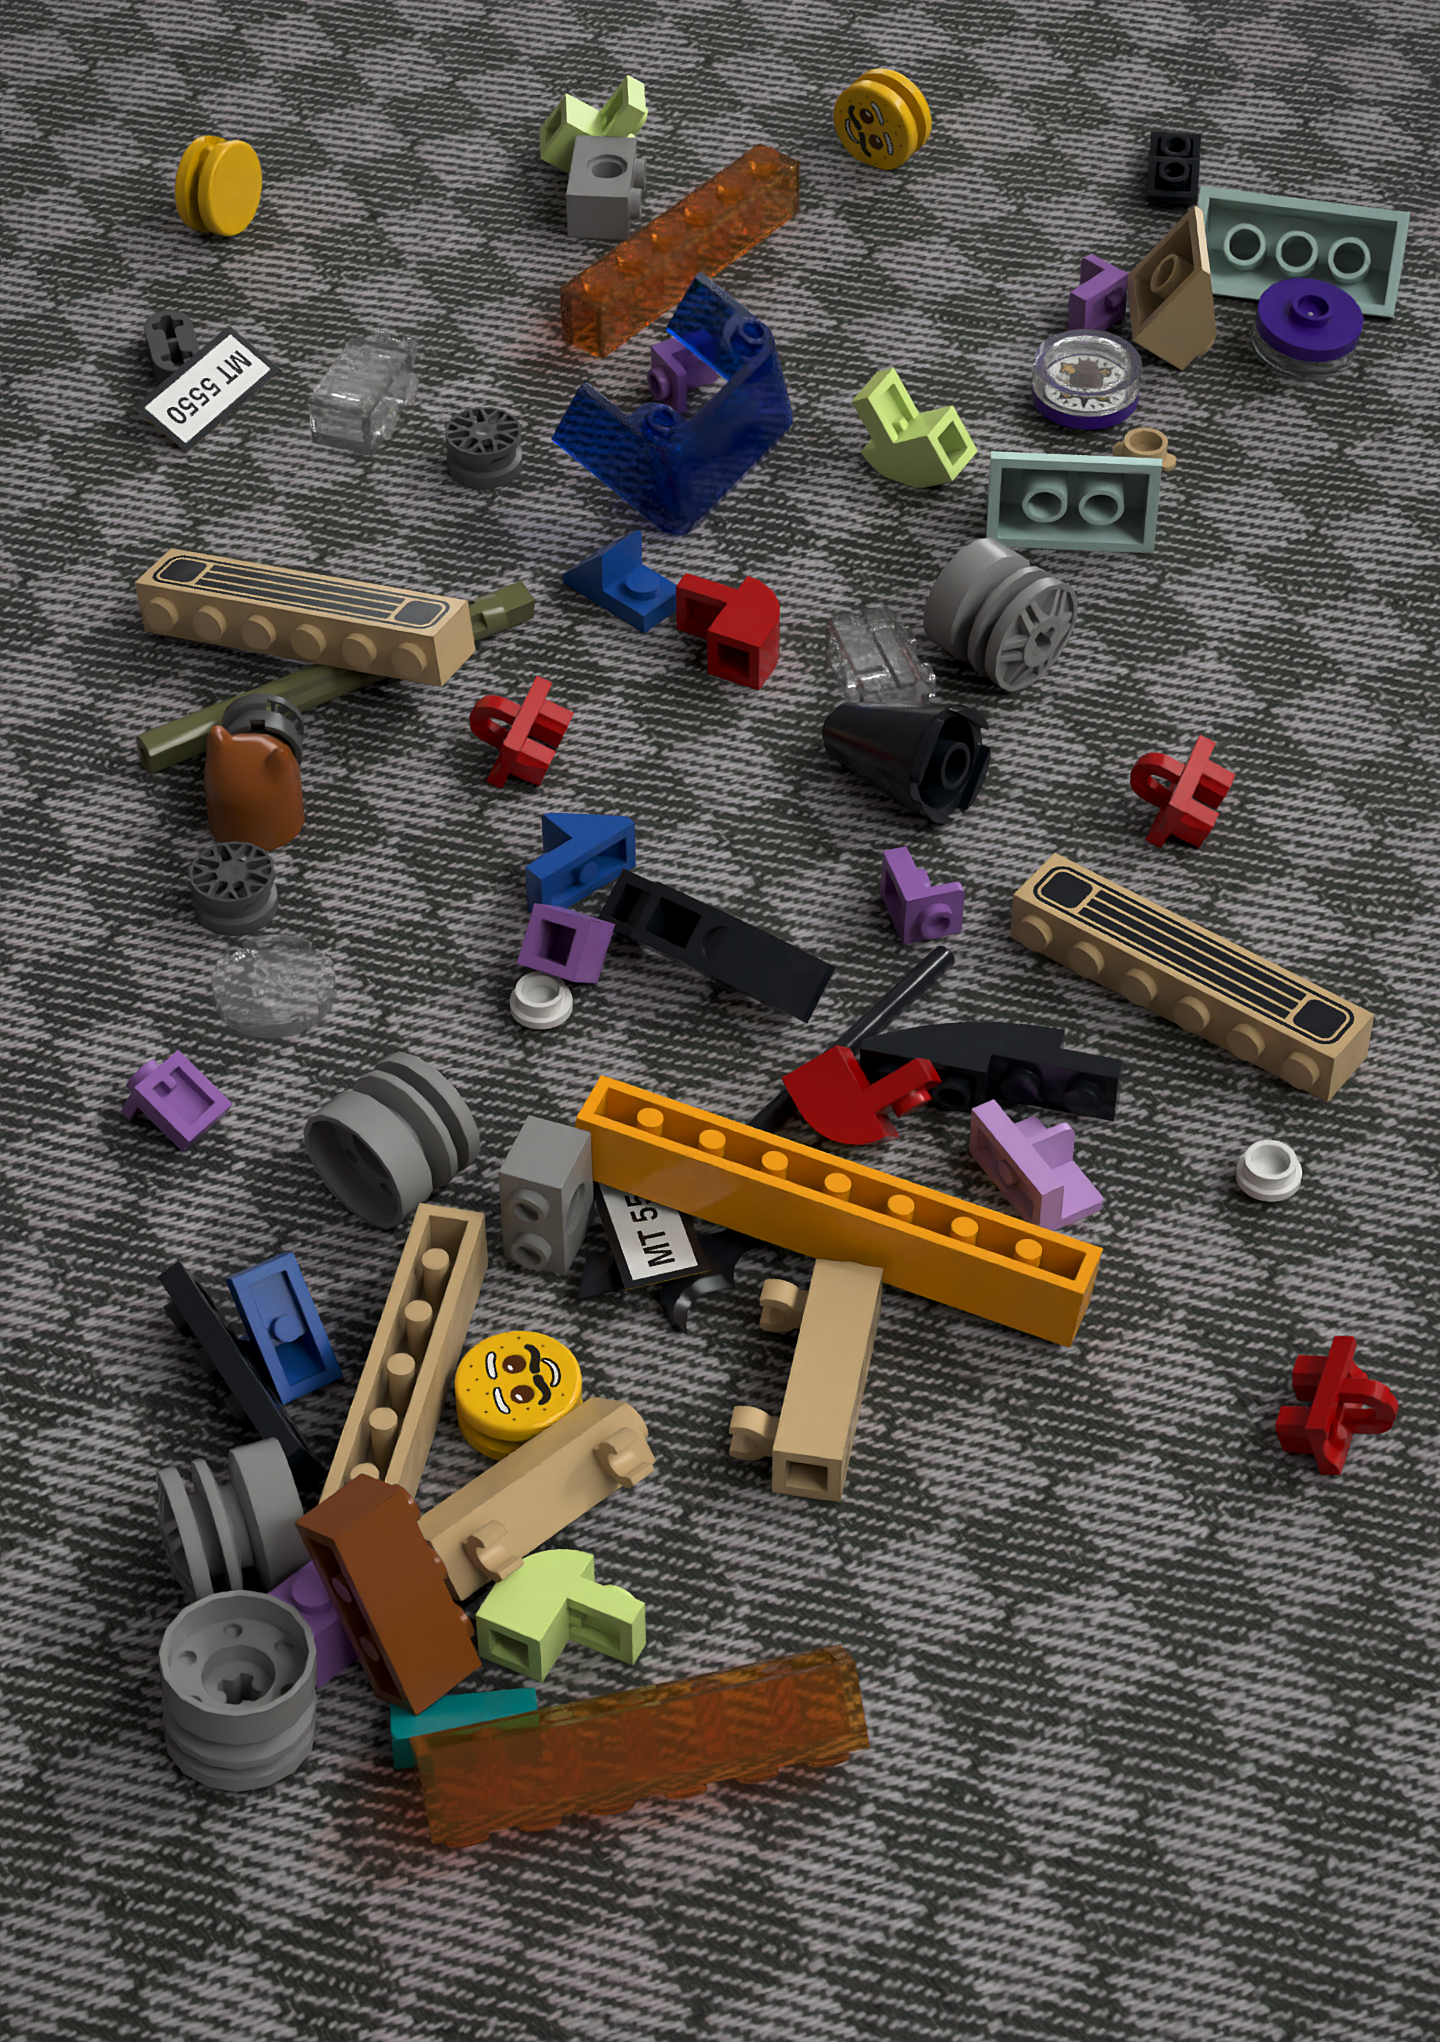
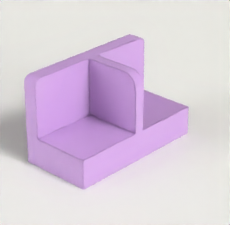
[969,1099,1103,1231]

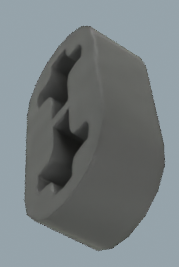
[144,310,200,385]

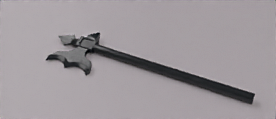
[577,946,955,1335]

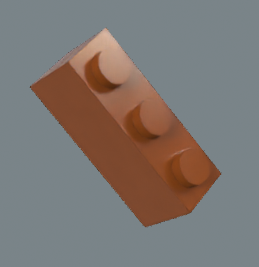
[294,1473,482,1716]

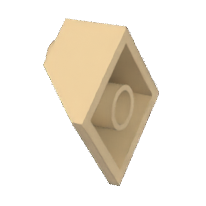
[1127,205,1217,371]

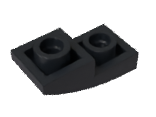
[1146,131,1201,205]

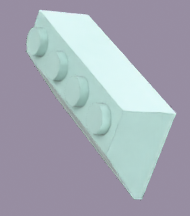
[1198,186,1410,319]

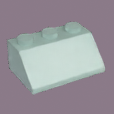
[986,451,1162,553]

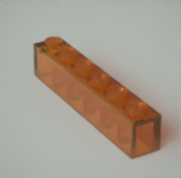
[560,143,800,359]
[409,1644,870,1848]

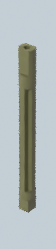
[137,581,535,774]

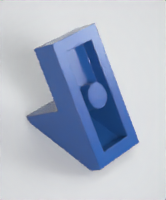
[563,530,676,633]
[525,812,636,913]
[225,1251,344,1405]

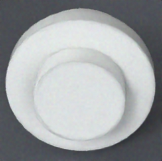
[510,971,573,1029]
[1236,1140,1302,1202]

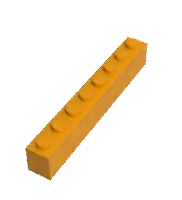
[575,1075,1103,1348]

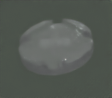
[211,934,337,1039]

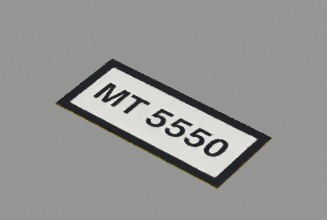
[134,326,281,453]
[593,1181,710,1290]

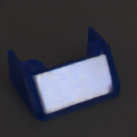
[551,271,793,535]

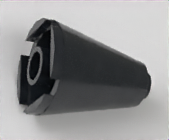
[822,702,991,824]

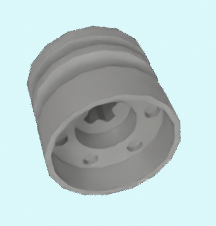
[923,537,1078,692]
[303,1052,480,1229]
[156,1437,311,1604]
[159,1590,317,1792]

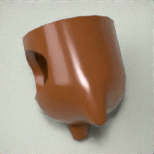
[203,725,305,852]

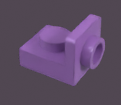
[1068,254,1128,344]
[647,326,718,416]
[880,846,965,945]
[120,1050,232,1152]

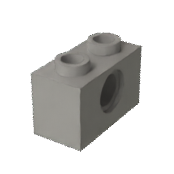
[566,135,647,240]
[498,1115,594,1276]

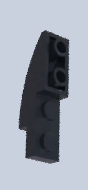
[598,869,835,1024]
[859,1022,1123,1122]

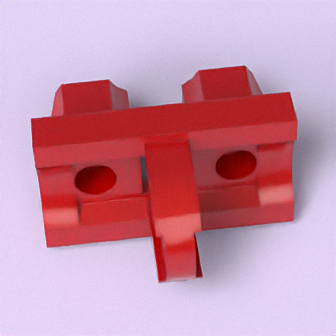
[469,675,574,789]
[1130,735,1236,848]
[1275,1336,1399,1476]

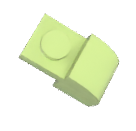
[539,75,648,174]
[851,368,978,488]
[475,1549,646,1683]

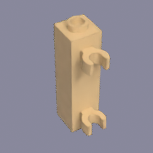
[730,1258,883,1503]
[417,1397,656,1601]

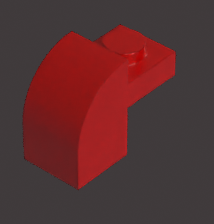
[676,573,780,691]
[781,1045,942,1146]

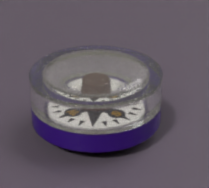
[1250,278,1364,381]
[1031,329,1142,430]

